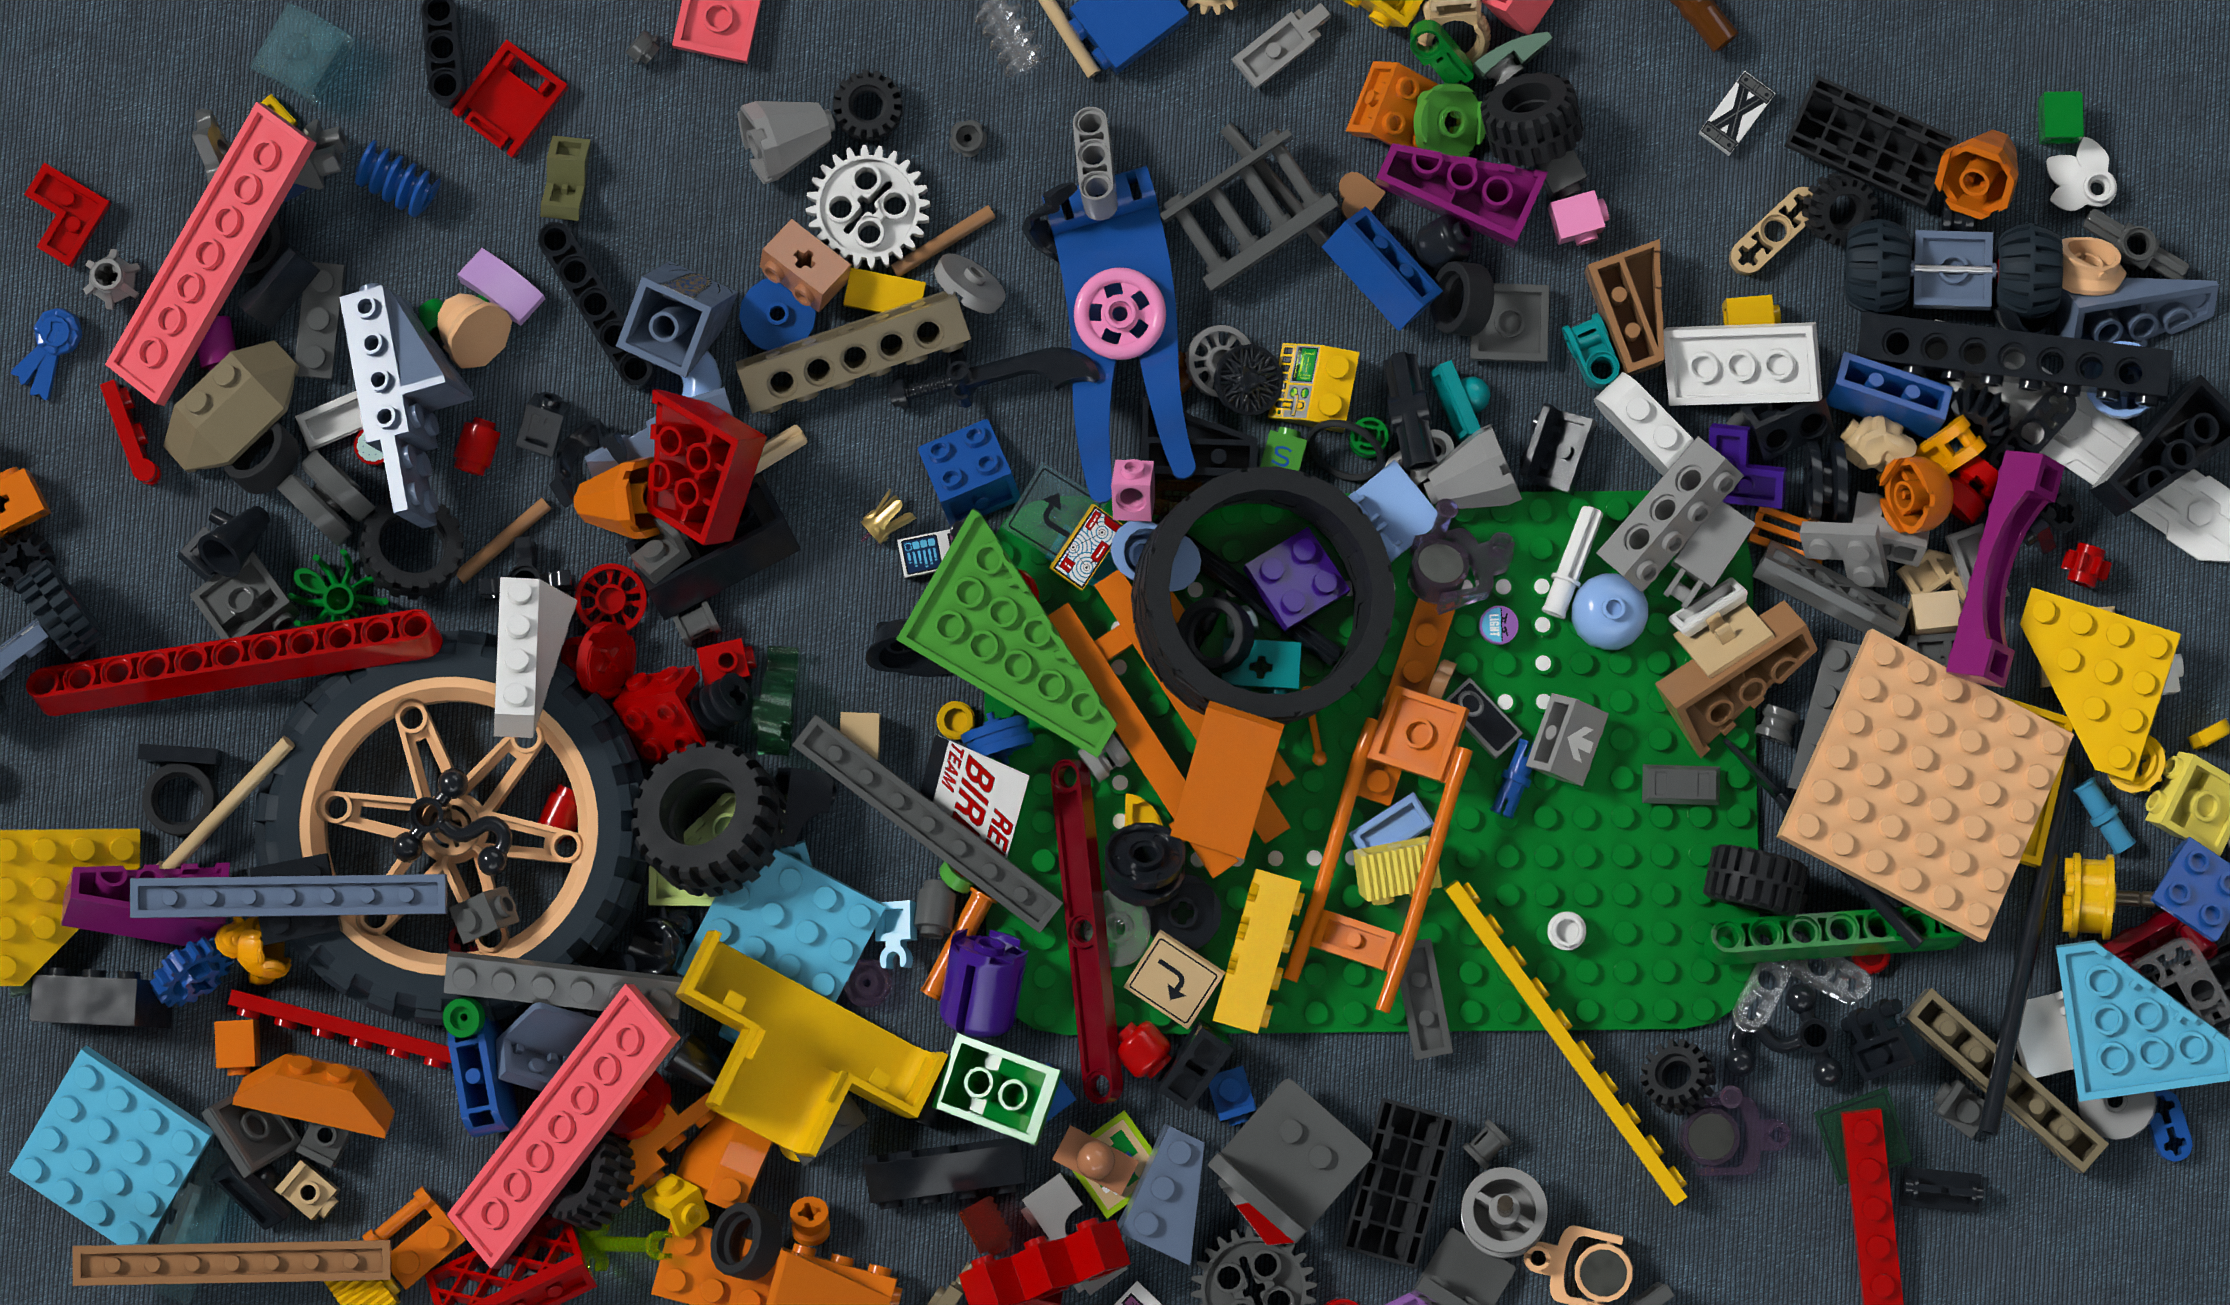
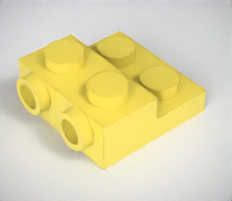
[2145,751,2230,856]

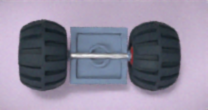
[1844,219,2063,320]

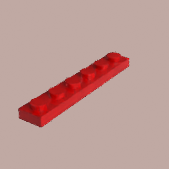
[228,989,451,1070]
[1840,1107,1904,1305]

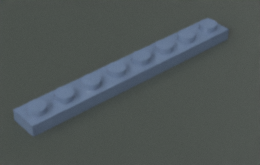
[130,874,447,918]

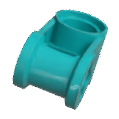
[1562,313,1620,391]

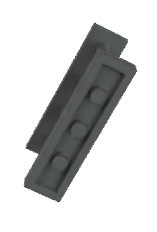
[1160,128,1340,293]

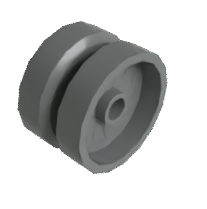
[277,449,375,547]

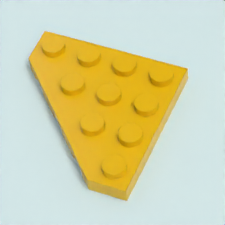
[2020,587,2182,782]
[0,828,140,986]

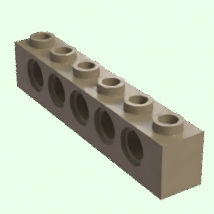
[735,291,971,414]
[1900,988,2109,1173]

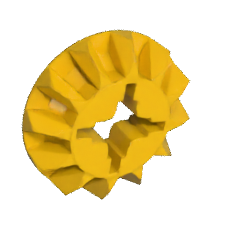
[2108,735,2168,795]

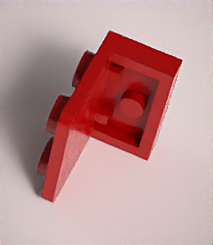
[612,665,707,765]

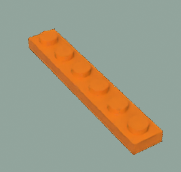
[1357,585,1463,807]

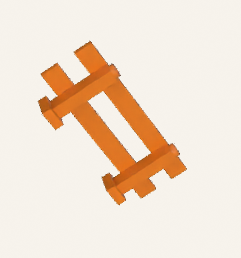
[1048,570,1296,878]

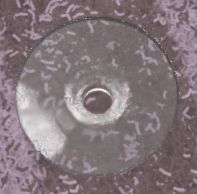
[1084,890,1151,967]

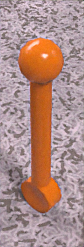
[1301,686,1327,766]

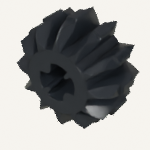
[1946,383,2012,447]

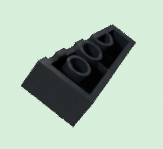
[2089,374,2230,517]

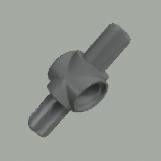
[2083,209,2189,279]

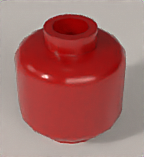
[1117,1021,1172,1079]

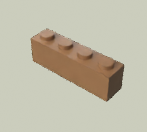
[1655,600,1818,758]

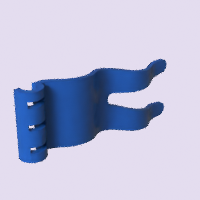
[1041,166,1196,504]

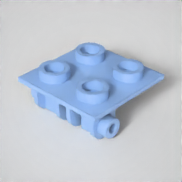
[1348,460,1443,562]

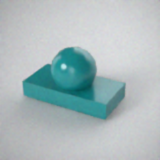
[1429,360,1491,443]

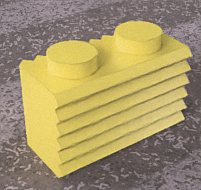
[1353,835,1442,905]

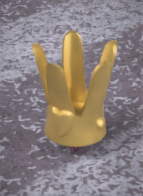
[861,489,916,545]

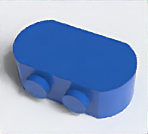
[448,1017,518,1138]

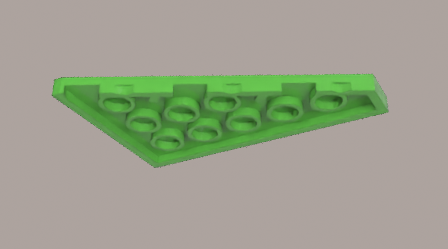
[896,508,1118,758]

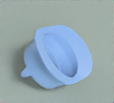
[1111,521,1201,592]

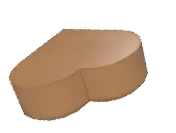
[1338,172,1386,220]
[1427,659,1457,700]

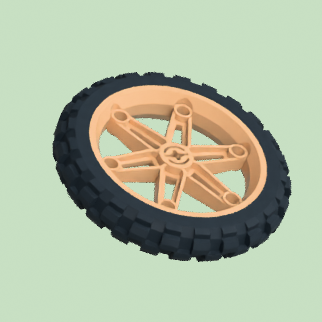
[253,630,648,1026]

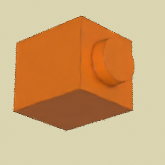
[214,1019,261,1076]

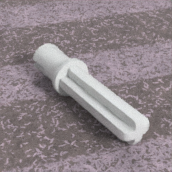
[1542,506,1603,619]

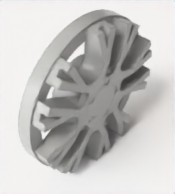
[1185,325,1251,397]

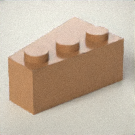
[1584,239,1664,376]

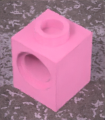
[1111,459,1155,522]

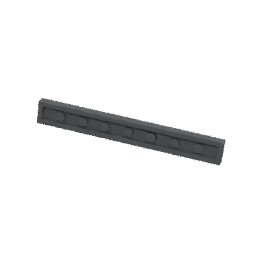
[792,714,1063,933]

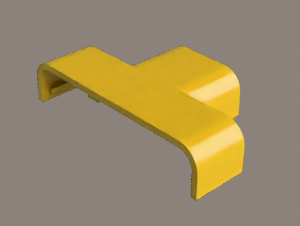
[675,930,948,1157]

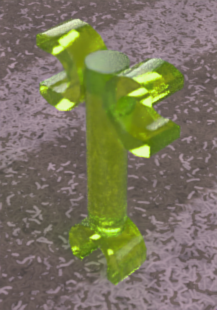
[577,1223,672,1271]

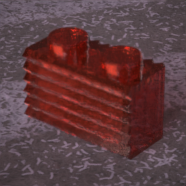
[958,1195,1014,1256]

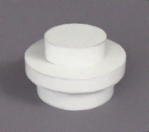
[1547,912,1586,951]

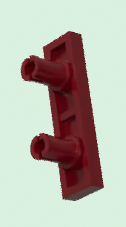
[2102,909,2218,976]

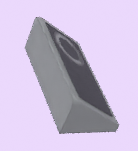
[1445,677,1523,760]

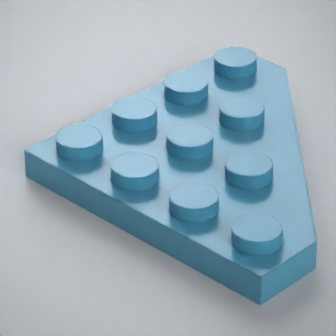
[2056,940,2230,1102]

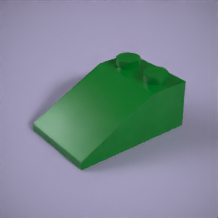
[932,1033,1063,1145]

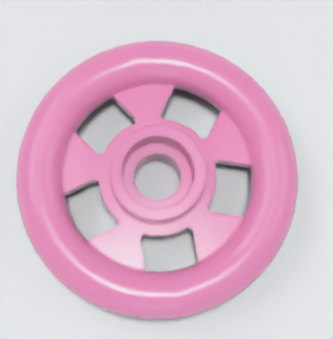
[1074,268,1166,360]

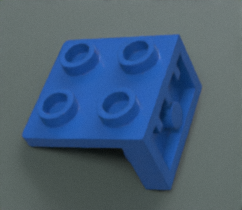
[918,419,1022,528]
[2151,837,2230,942]

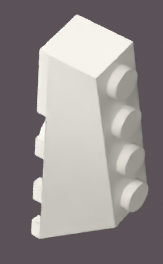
[494,577,577,738]

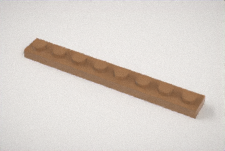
[73,1240,391,1286]

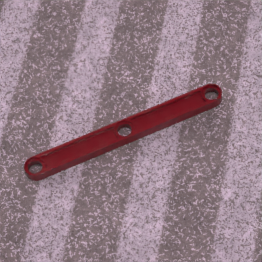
[1051,759,1123,1104]

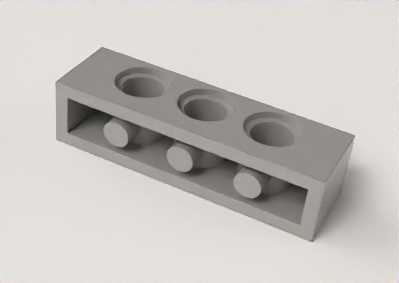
[1596,436,1744,592]

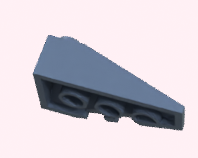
[2055,278,2219,368]

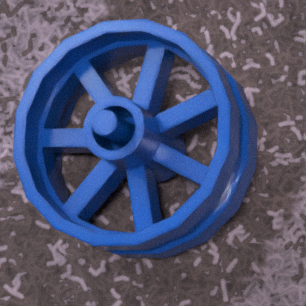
[960,712,1036,765]

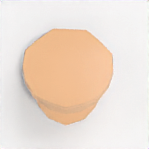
[2062,237,2127,296]
[438,293,512,368]

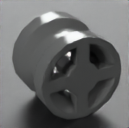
[1754,704,1801,746]

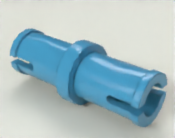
[2073,777,2136,855]

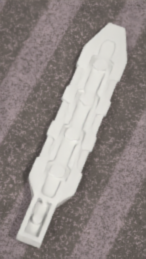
[1927,319,2230,563]

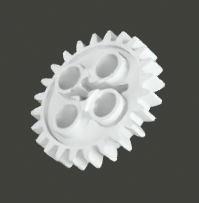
[806,145,930,270]

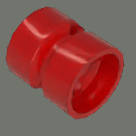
[1949,455,1998,526]

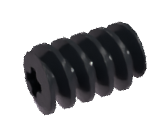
[685,673,754,741]

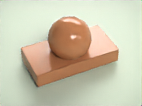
[1052,1125,1139,1196]

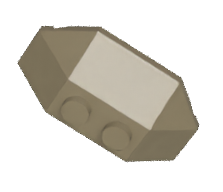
[163,340,299,473]

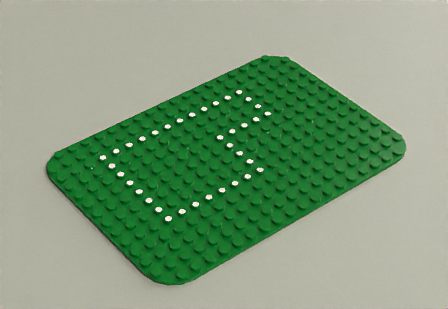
[984,490,1760,1035]

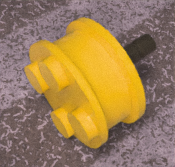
[2061,852,2155,940]

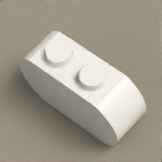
[1594,372,1694,476]

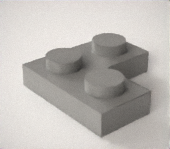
[1799,521,1890,587]

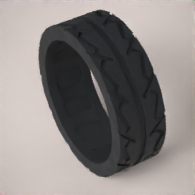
[1131,466,1396,725]

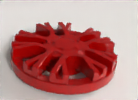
[575,563,647,632]

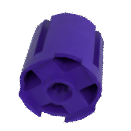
[939,929,1029,1039]

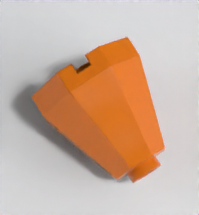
[1934,130,2019,220]
[574,457,660,539]

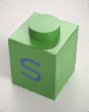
[1260,427,1307,471]

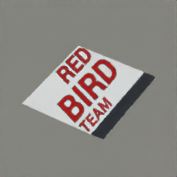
[920,734,1029,858]

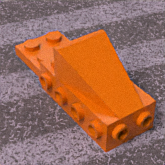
[651,1222,903,1305]

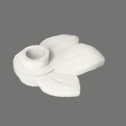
[2046,137,2117,211]

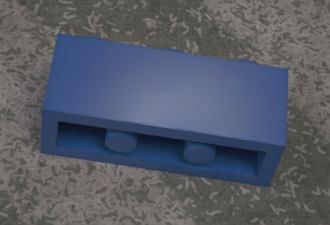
[1322,206,1443,331]
[1825,351,1953,439]

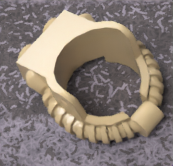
[1418,0,1491,66]

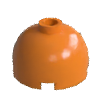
[1879,456,1954,534]

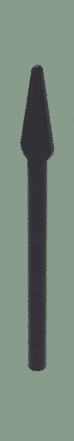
[1723,738,1925,950]

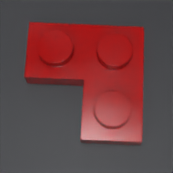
[24,162,112,269]

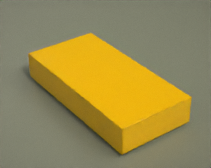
[843,267,926,313]

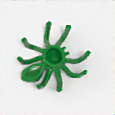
[287,549,389,627]

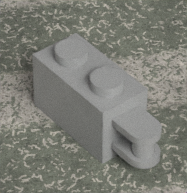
[1663,501,1756,609]

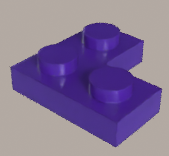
[1709,423,1787,509]

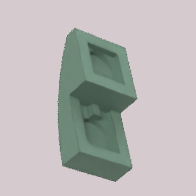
[1473,32,1553,81]

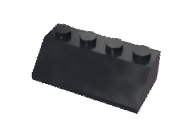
[625,473,801,621]

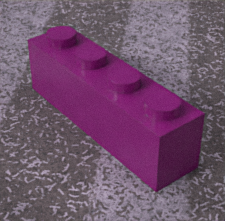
[1375,143,1548,248]
[61,862,230,946]

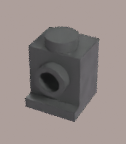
[296,1122,353,1168]

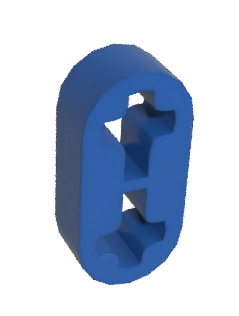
[2147,1090,2193,1162]

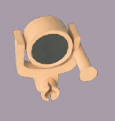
[1524,1225,1633,1305]

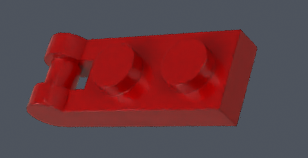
[100,379,162,486]

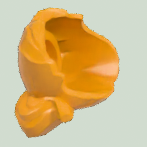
[214,917,291,986]

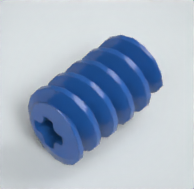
[355,139,441,218]

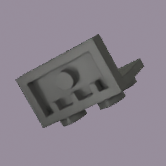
[1410,1228,1516,1305]

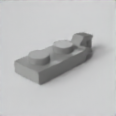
[1232,3,1331,91]

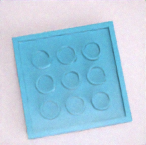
[677,848,886,1003]
[9,1045,215,1245]

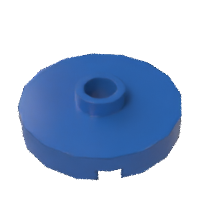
[739,278,817,351]

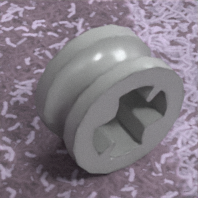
[1486,53,1524,86]

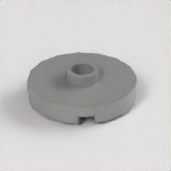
[934,253,1006,314]
[2077,1091,2157,1140]

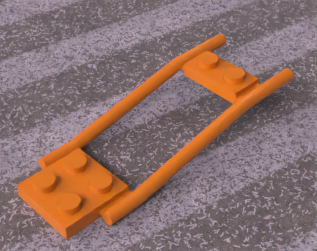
[1283,685,1473,1014]

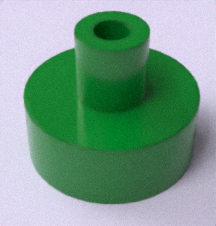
[443,997,485,1038]

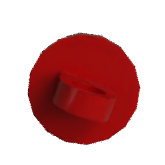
[561,621,637,699]
[607,1070,672,1140]

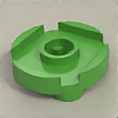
[1413,83,1486,157]

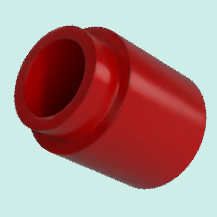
[453,417,501,477]
[537,784,578,844]

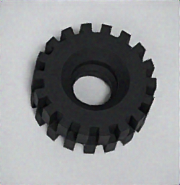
[547,1133,636,1231]

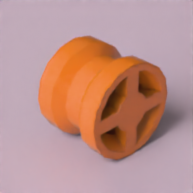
[790,1196,830,1246]

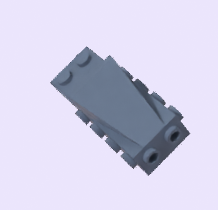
[340,283,474,529]

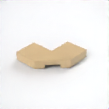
[1895,549,1966,603]

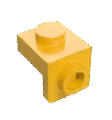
[642,1173,709,1238]

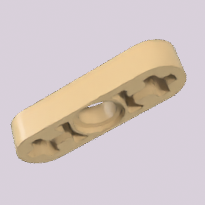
[1729,187,1813,276]

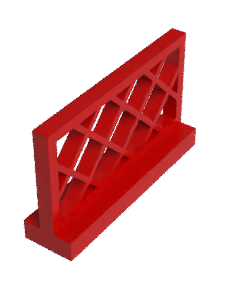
[425,1214,597,1305]

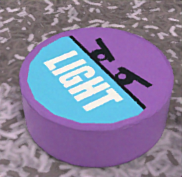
[1479,606,1518,645]

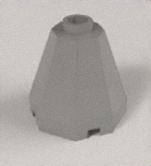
[737,101,835,184]
[1424,424,1522,510]

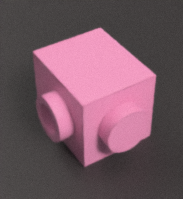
[1548,190,1609,246]

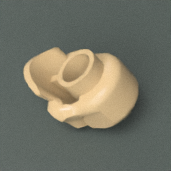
[1840,415,1917,473]

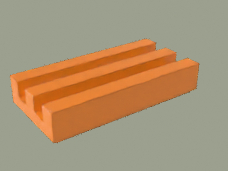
[1747,506,1823,564]

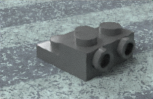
[190,551,300,639]

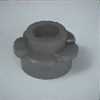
[625,29,660,65]
[949,120,987,157]

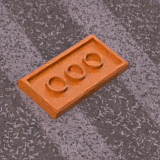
[1170,701,1285,859]

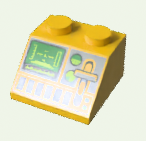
[1268,343,1360,433]

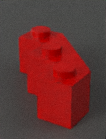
[958,1217,1131,1305]

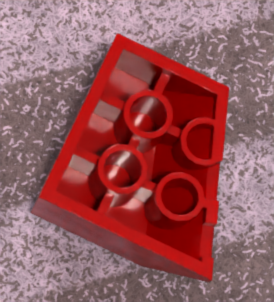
[647,389,767,545]

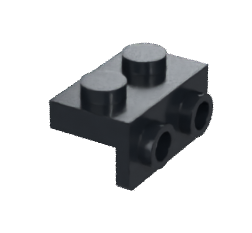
[1520,403,1598,495]

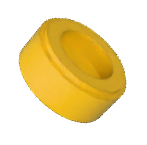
[937,701,975,740]

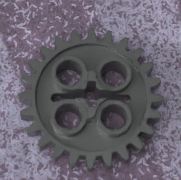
[1190,1226,1317,1305]

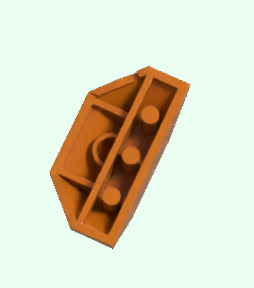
[232,1052,395,1139]

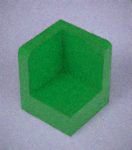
[2038,91,2084,144]

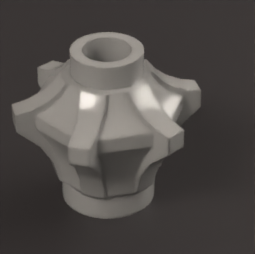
[83,249,141,310]

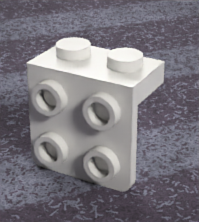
[2016,990,2074,1079]

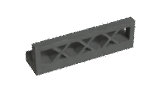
[1753,539,1909,639]

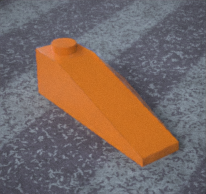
[676,1113,773,1209]

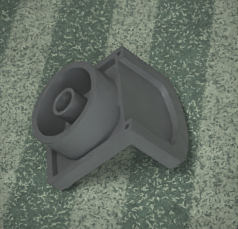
[1207,1079,1373,1243]

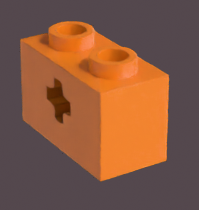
[0,467,51,539]

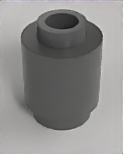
[914,879,957,939]

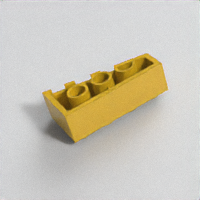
[1212,869,1305,1034]

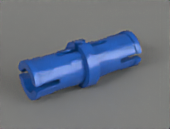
[1490,738,1534,819]

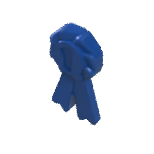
[11,308,82,400]

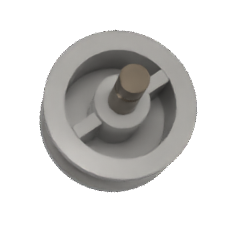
[1461,1167,1548,1258]

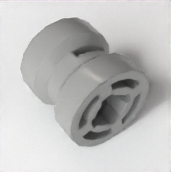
[1078,733,1131,783]

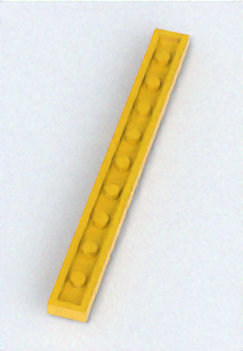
[1443,880,1687,1206]

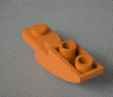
[620,1092,718,1208]

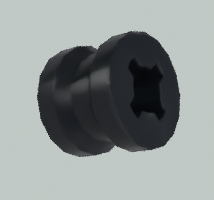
[1938,197,1974,232]

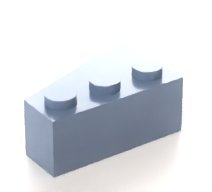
[1117,1124,1205,1265]

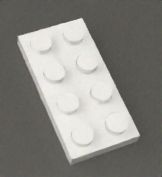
[1663,322,1822,406]

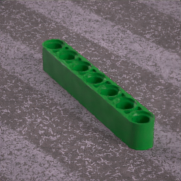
[1704,907,1966,965]

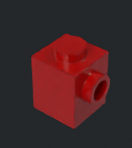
[696,638,757,686]

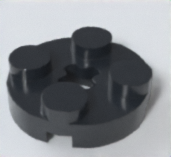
[1144,874,1222,951]

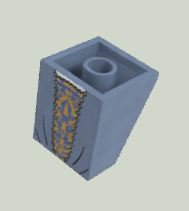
[616,261,738,378]

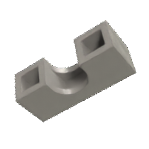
[1021,1173,1128,1295]

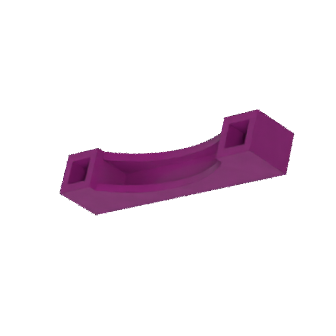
[1946,450,2065,688]

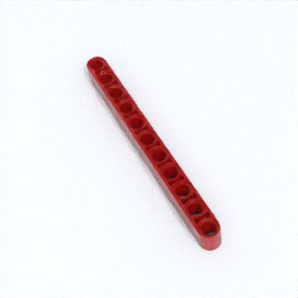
[26,609,443,716]

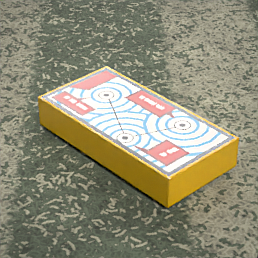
[1049,504,1123,590]

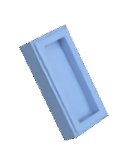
[1348,792,1434,849]

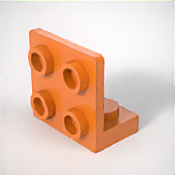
[1346,61,1448,148]

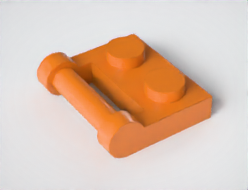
[362,1186,467,1290]

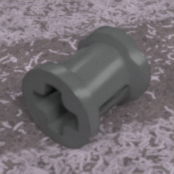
[672,600,722,647]
[1461,1119,1513,1170]

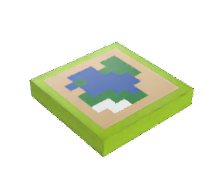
[1072,1110,1153,1219]

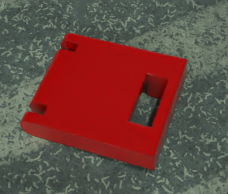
[452,39,569,159]

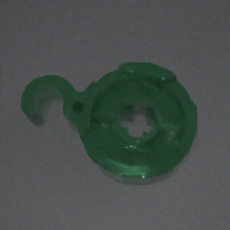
[752,645,799,757]

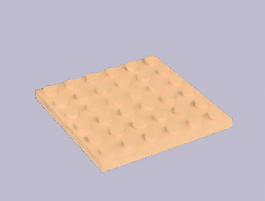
[1776,628,2074,942]

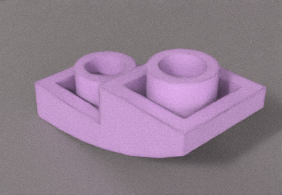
[457,248,545,326]

